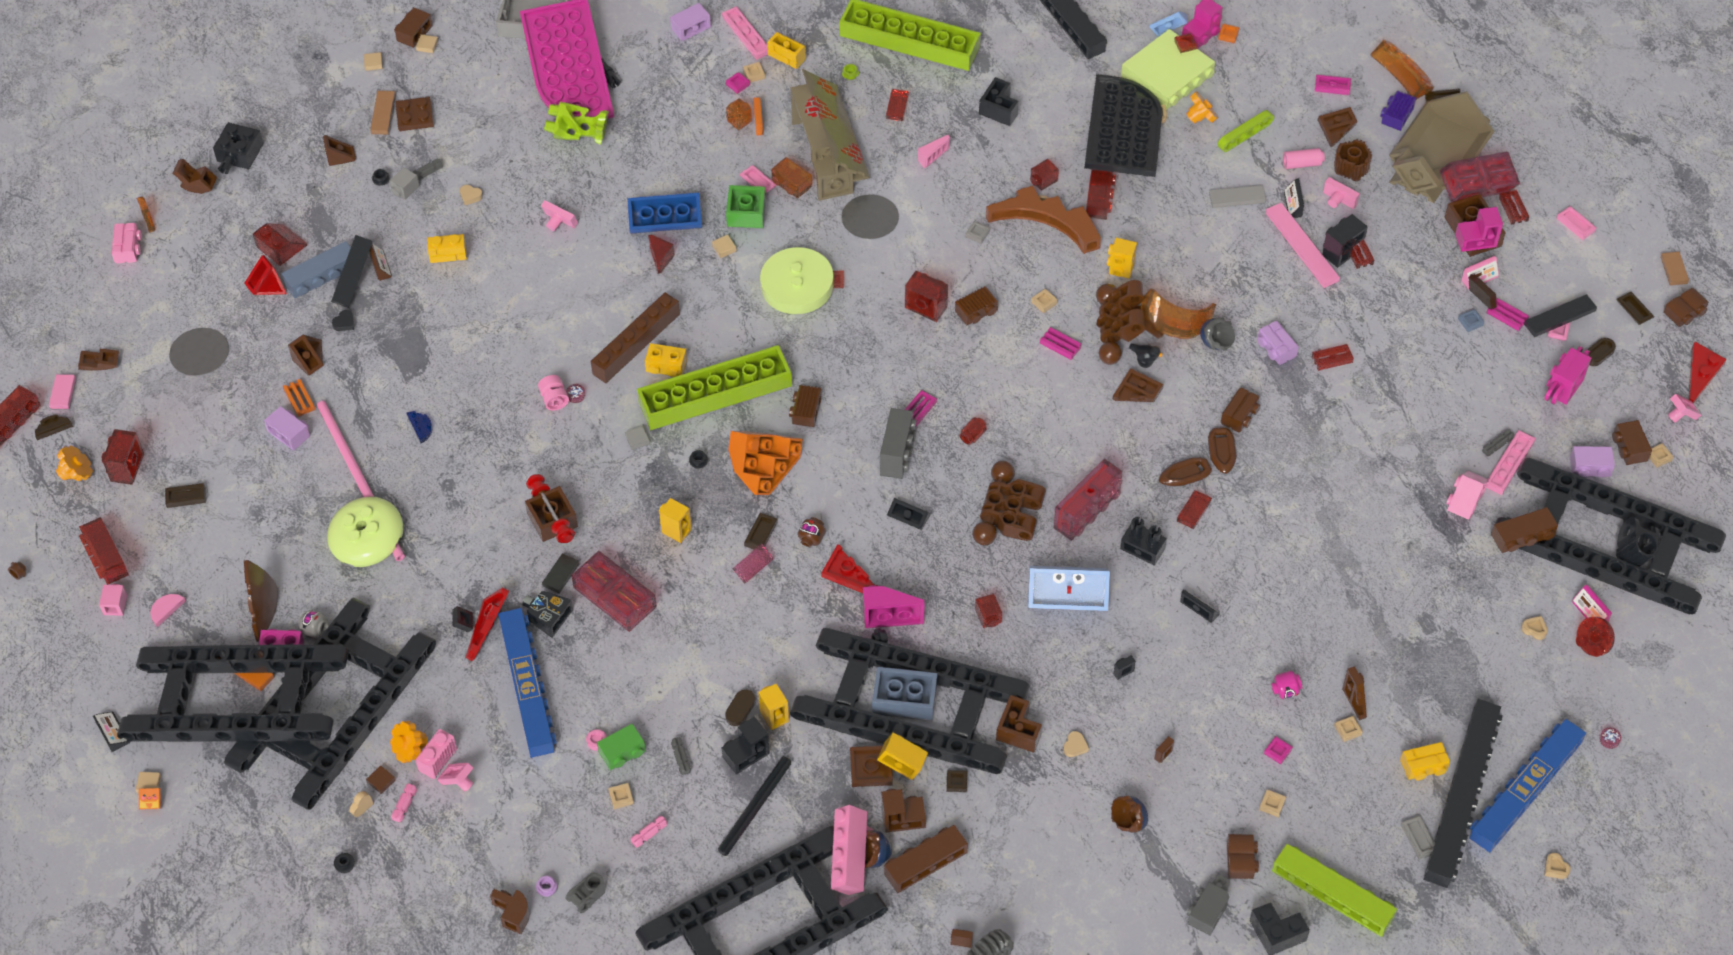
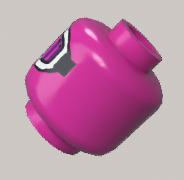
[1271,671,1302,699]

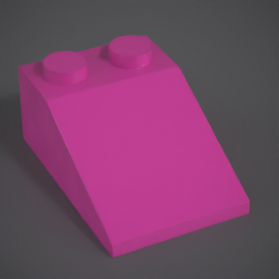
[863,585,925,628]

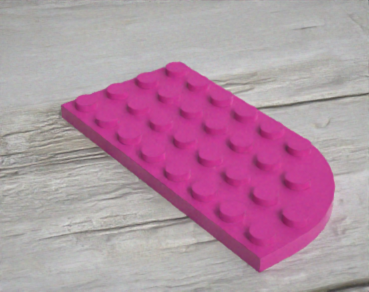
[520,0,614,119]

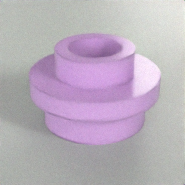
[536,876,557,897]

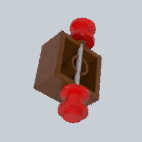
[525,474,578,543]

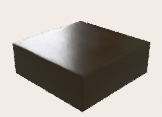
[946,770,967,792]

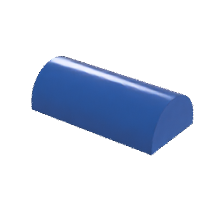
[627,193,702,234]

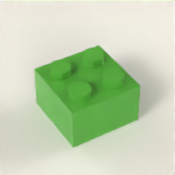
[726,185,766,228]

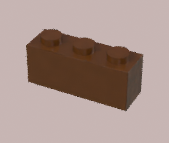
[1491,507,1558,553]

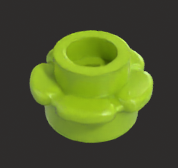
[842,64,859,80]

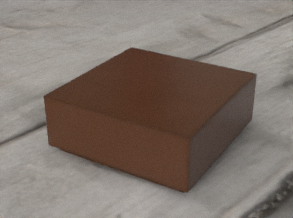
[1154,736,1174,763]
[366,765,396,794]
[951,929,973,948]

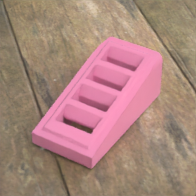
[918,135,950,168]

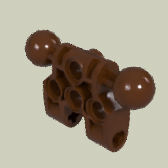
[1096,280,1145,365]
[972,461,1046,546]

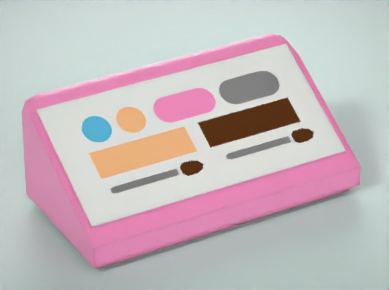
[1461,256,1499,289]

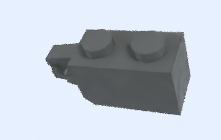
[1187,874,1230,936]

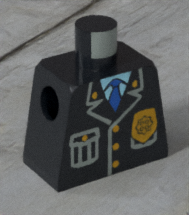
[522,591,573,638]

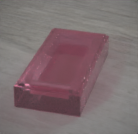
[732,544,774,584]

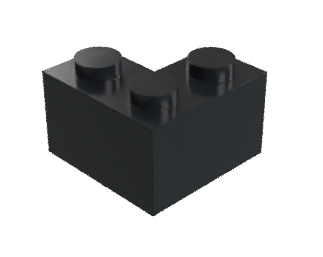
[979,77,1019,126]
[1322,214,1368,268]
[721,716,770,775]
[1249,902,1310,955]

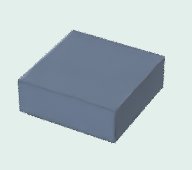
[1458,309,1485,332]

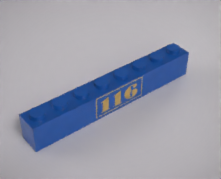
[498,608,557,758]
[1469,719,1586,853]

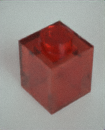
[1030,159,1059,191]
[975,594,1002,628]

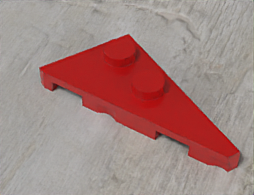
[1689,342,1727,404]
[821,544,878,593]
[465,587,509,661]

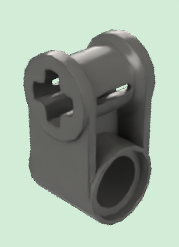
[565,872,606,913]

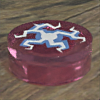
[566,384,585,403]
[1599,727,1622,749]

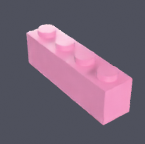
[831,805,867,895]

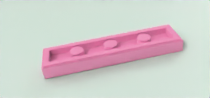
[722,6,768,60]
[1486,430,1536,495]

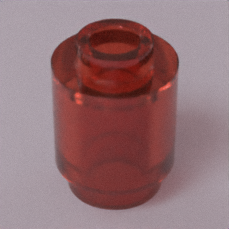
[959,417,987,445]

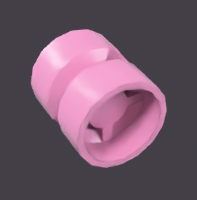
[538,375,569,411]

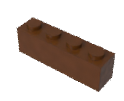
[884,825,968,894]

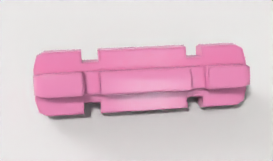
[391,784,417,822]
[630,816,667,848]

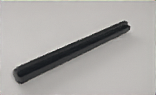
[718,756,791,856]

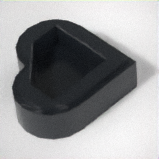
[332,310,354,331]

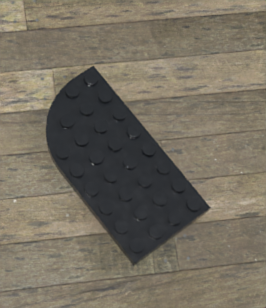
[1084,74,1162,177]

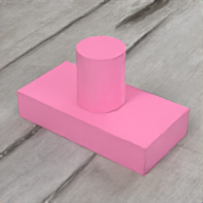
[1323,177,1360,209]
[541,200,578,231]
[1668,394,1702,423]
[437,763,473,791]

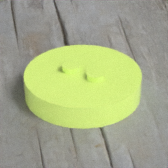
[760,247,834,314]

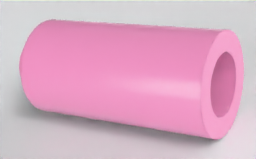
[1283,148,1325,169]

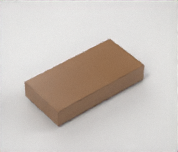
[1660,252,1689,286]

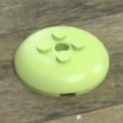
[327,497,403,567]

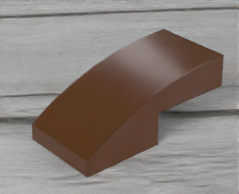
[78,348,119,371]

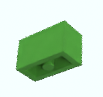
[597,724,646,770]

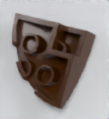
[244,560,278,642]

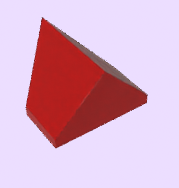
[244,255,287,295]

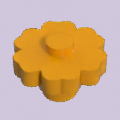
[1186,91,1218,124]
[56,445,93,481]
[390,721,427,763]

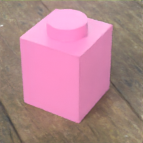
[99,584,127,616]

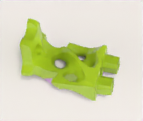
[544,102,609,145]

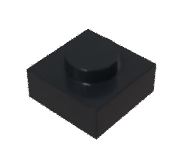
[452,606,473,632]
[1113,655,1136,680]

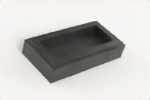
[542,553,579,594]

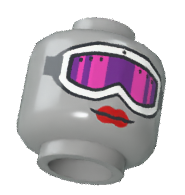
[298,610,329,639]

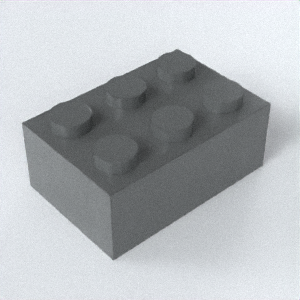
[880,408,916,479]

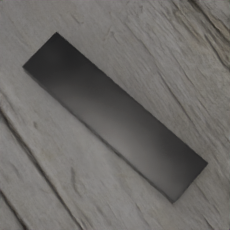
[331,235,373,308]
[1524,294,1597,338]

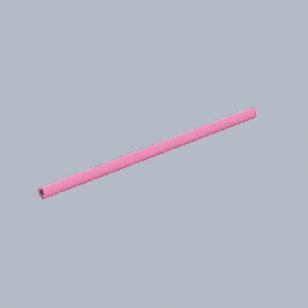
[317,401,405,561]

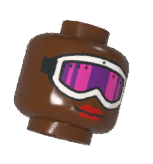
[797,517,826,547]

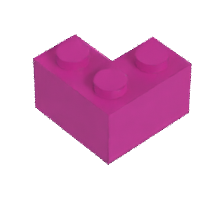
[1182,0,1223,49]
[1455,207,1503,252]

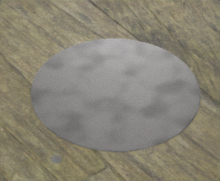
[842,194,899,239]
[169,328,229,375]

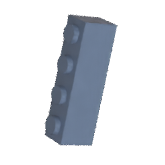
[281,241,351,299]

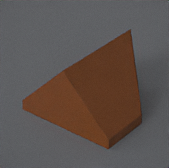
[323,135,356,166]
[288,334,324,376]

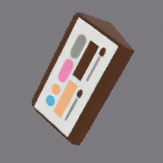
[369,243,392,281]

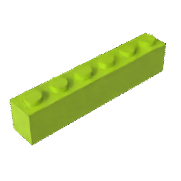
[1272,844,1397,937]

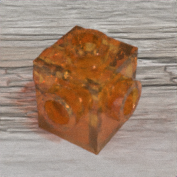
[726,98,752,131]

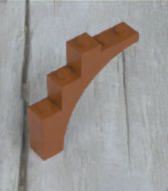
[986,186,1101,254]

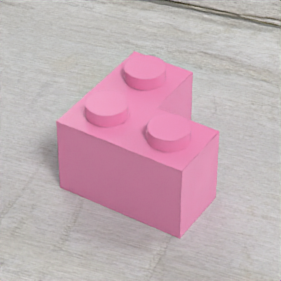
[1446,471,1489,520]

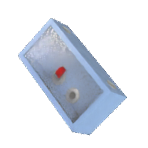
[1028,566,1110,611]

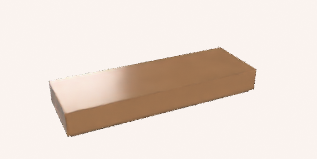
[370,91,395,135]

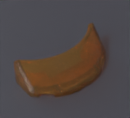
[1370,40,1435,100]
[1141,289,1216,339]

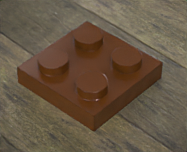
[395,97,434,132]
[850,746,893,787]

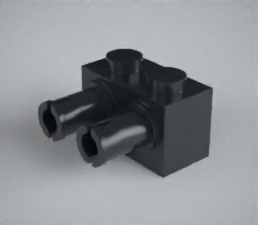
[1120,517,1167,566]

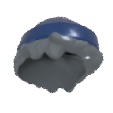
[1200,317,1235,351]

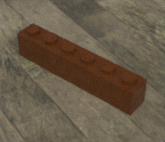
[591,292,680,384]

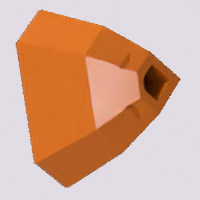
[728,431,803,495]

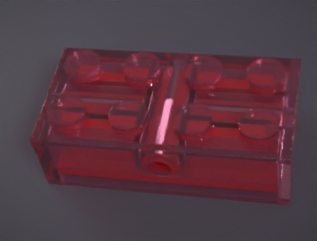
[1439,151,1520,203]
[1053,458,1123,541]
[571,551,657,632]

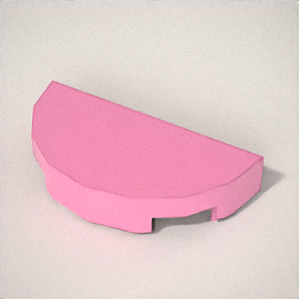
[150,594,186,627]

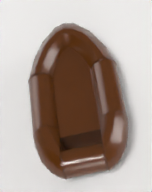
[1208,428,1237,474]
[1159,457,1212,487]

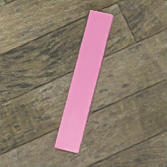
[1266,203,1340,288]

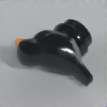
[1129,343,1162,368]

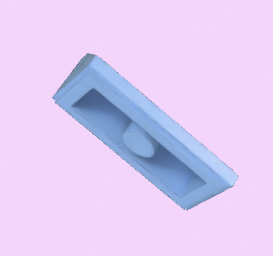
[1149,11,1188,37]

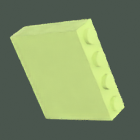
[1121,29,1215,110]

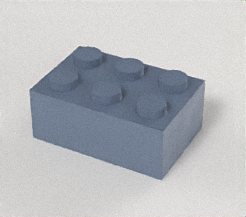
[872,667,937,720]

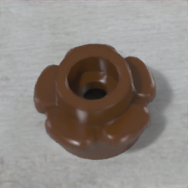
[8,562,27,580]

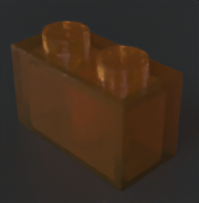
[771,157,812,199]

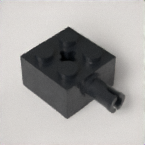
[213,122,264,175]

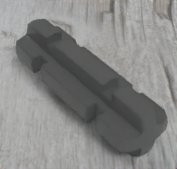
[413,158,443,181]
[1482,429,1514,456]
[671,737,691,775]

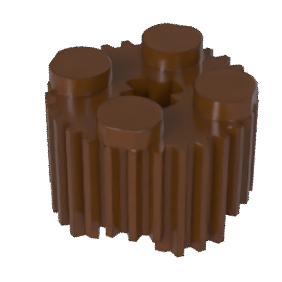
[1334,139,1372,181]

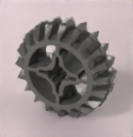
[967,929,1014,955]

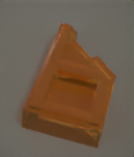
[137,196,156,233]

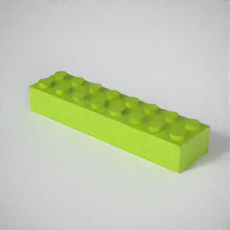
[839,0,981,71]
[637,345,792,430]

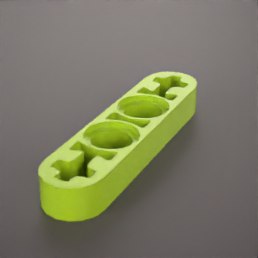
[1217,110,1274,152]

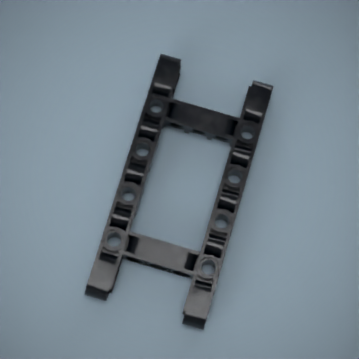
[1491,458,1726,615]
[224,598,436,810]
[790,628,1030,774]
[117,644,349,742]
[635,826,888,955]

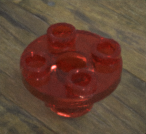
[1576,616,1615,657]

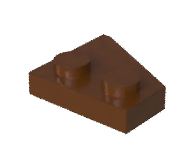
[1317,107,1357,147]
[1113,368,1163,402]
[1342,666,1367,720]

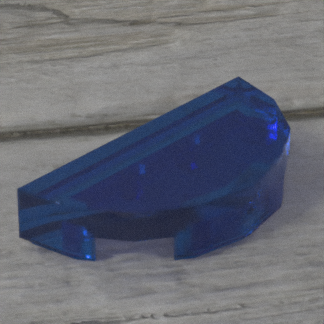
[406,411,433,444]

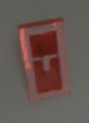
[648,234,675,274]

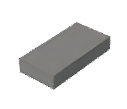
[1400,816,1435,860]

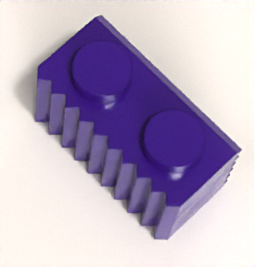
[1380,90,1416,131]

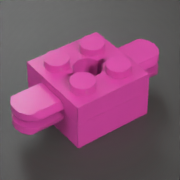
[1544,346,1591,405]

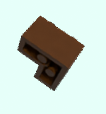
[996,695,1042,753]
[881,789,926,833]

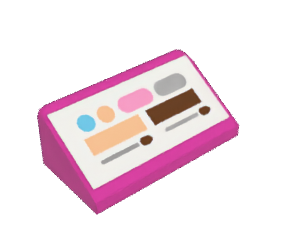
[1572,585,1612,629]

